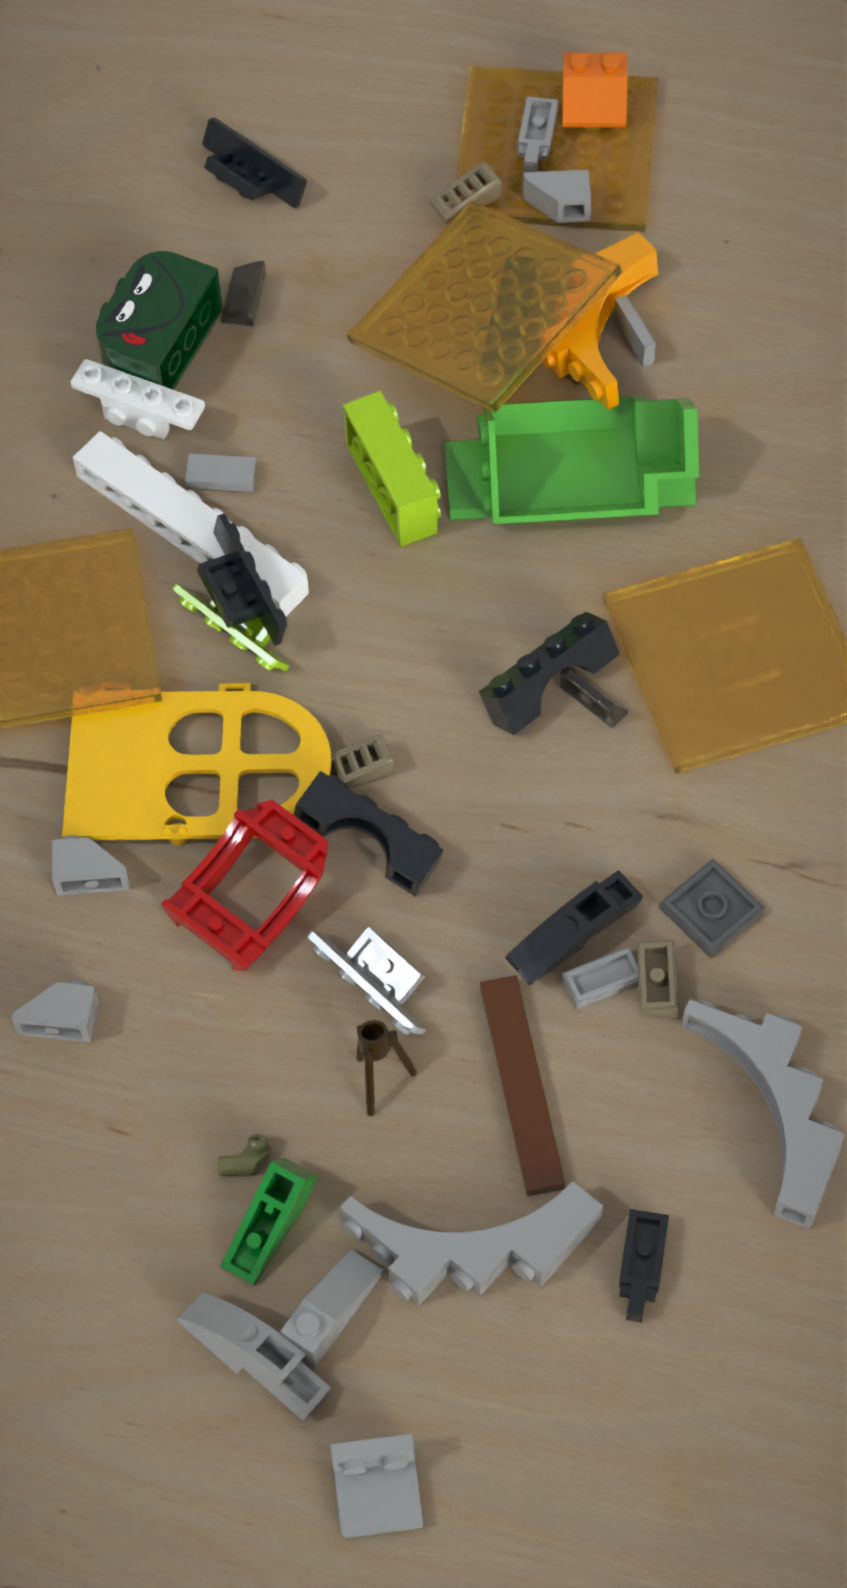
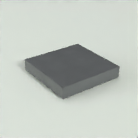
[659,859,765,958]

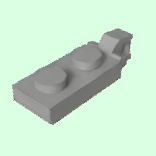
[518,96,559,173]

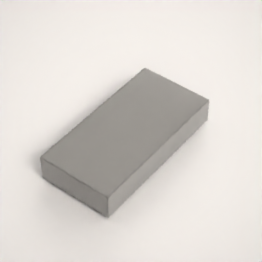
[614,295,656,367]
[185,453,257,492]
[561,946,639,1010]

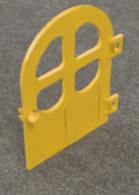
[62,683,332,846]

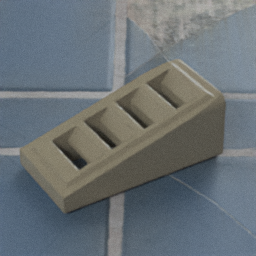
[429,161,502,224]
[331,733,394,788]

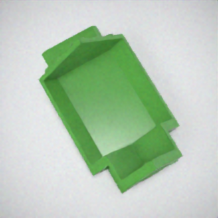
[444,395,699,524]

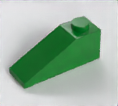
[220,1158,319,1285]

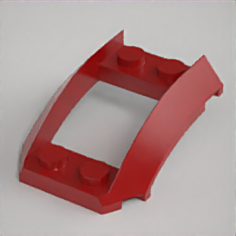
[161,799,328,971]

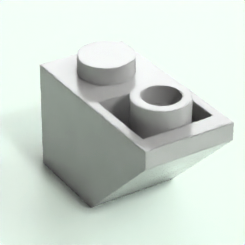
[523,169,591,223]

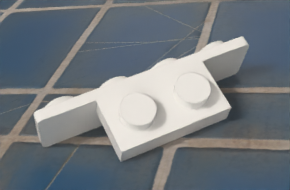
[71,359,205,440]

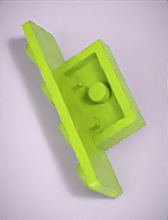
[172,583,290,671]

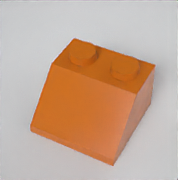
[562,52,627,127]

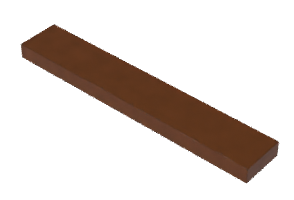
[480,975,565,1196]

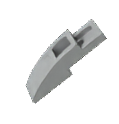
[177,1292,331,1421]

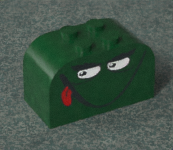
[96,251,223,390]

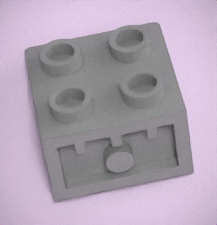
[330,1434,423,1538]

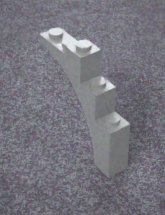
[682,999,846,1229]
[340,1181,603,1306]

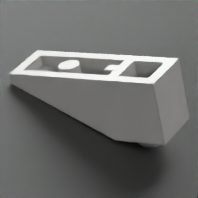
[280,1249,384,1368]

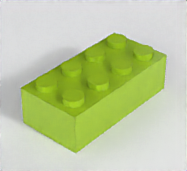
[343,391,441,547]

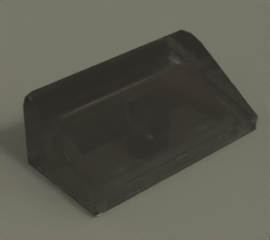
[221,261,266,326]
[560,666,629,728]

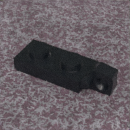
[619,1209,669,1323]

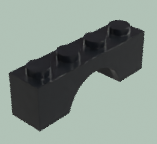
[479,611,620,735]
[293,771,444,897]

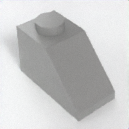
[51,835,130,896]
[11,980,99,1043]

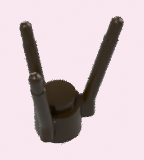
[356,1020,417,1116]

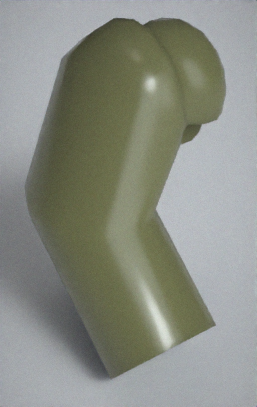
[218,1134,271,1176]

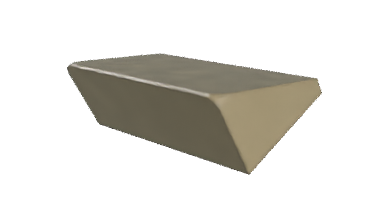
[637,940,679,1019]

